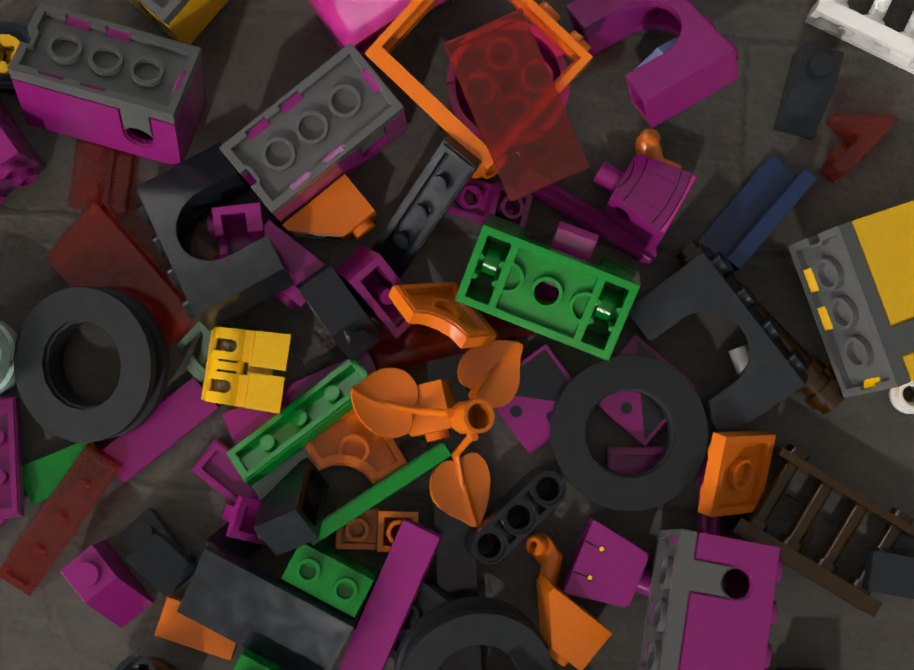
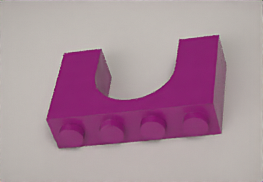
[566,0,739,128]

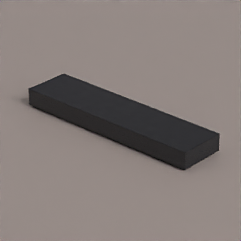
[371,135,482,278]

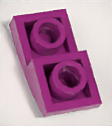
[446,178,533,227]

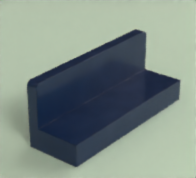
[697,155,818,273]

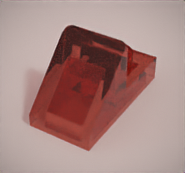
[821,114,899,183]

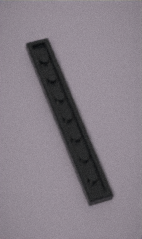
[426,352,482,670]

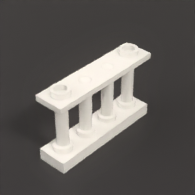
[805,0,914,74]

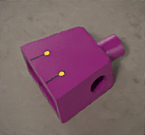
[561,517,652,608]

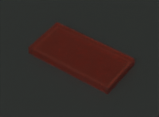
[443,8,590,202]
[45,201,199,353]

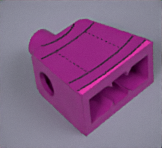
[593,154,698,251]

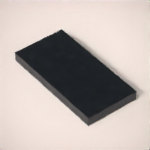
[177,542,357,670]

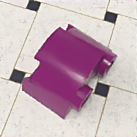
[207,202,266,260]

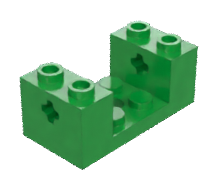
[454,214,641,361]
[233,541,378,670]

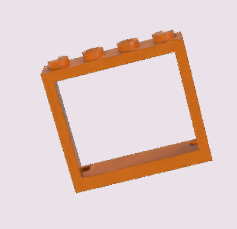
[364,0,593,172]

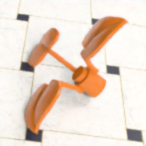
[350,340,523,527]

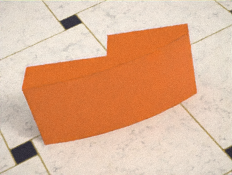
[335,507,419,552]

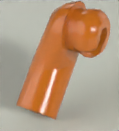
[635,128,682,169]
[526,532,563,587]

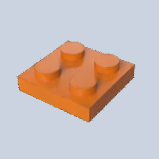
[697,430,776,517]

